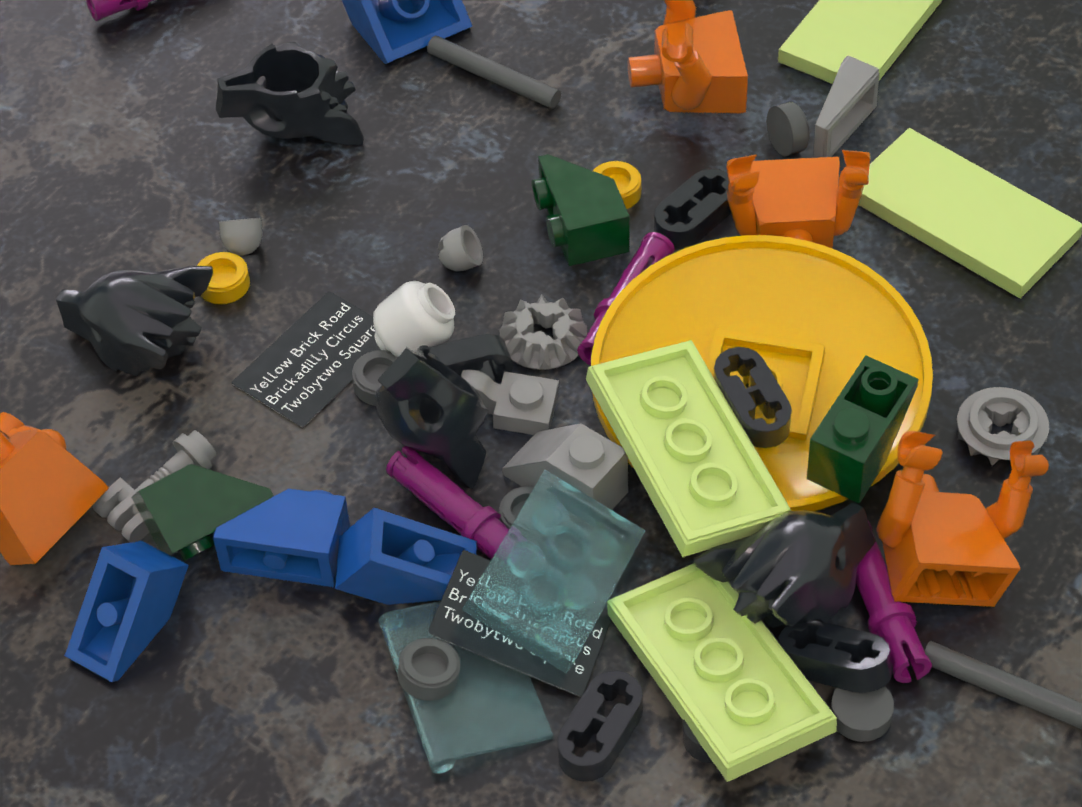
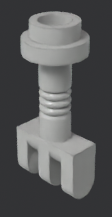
[93,430,217,542]

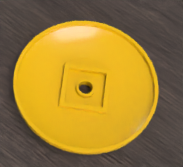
[591,235,933,511]

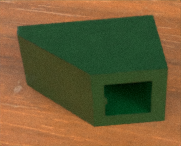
[532,154,630,266]
[807,355,919,503]
[131,464,274,561]

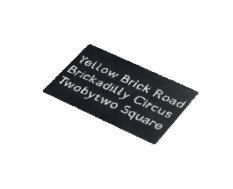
[232,292,381,427]
[428,550,611,697]

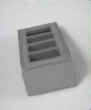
[813,56,880,158]

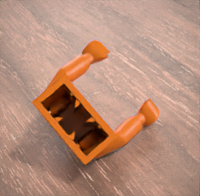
[628,0,748,113]
[727,150,870,249]
[0,412,109,565]
[876,431,1049,607]

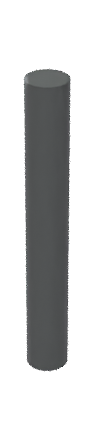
[427,35,561,109]
[925,640,1082,729]

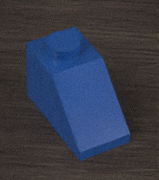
[213,489,350,587]
[335,508,477,605]
[65,541,189,682]

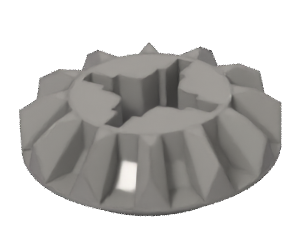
[499,294,587,370]
[957,387,1049,466]

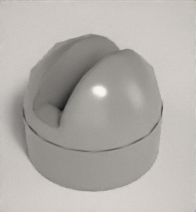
[219,218,263,256]
[438,225,483,272]

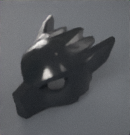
[215,42,364,145]
[56,266,213,376]
[376,345,489,489]
[693,502,876,628]

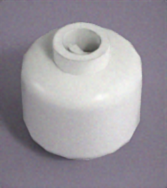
[373,281,455,357]

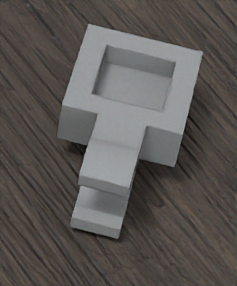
[461,370,559,435]

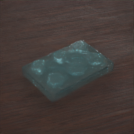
[462,470,645,673]

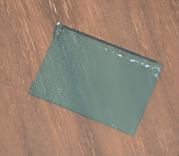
[378,601,553,773]

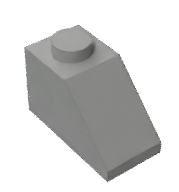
[502,423,628,530]

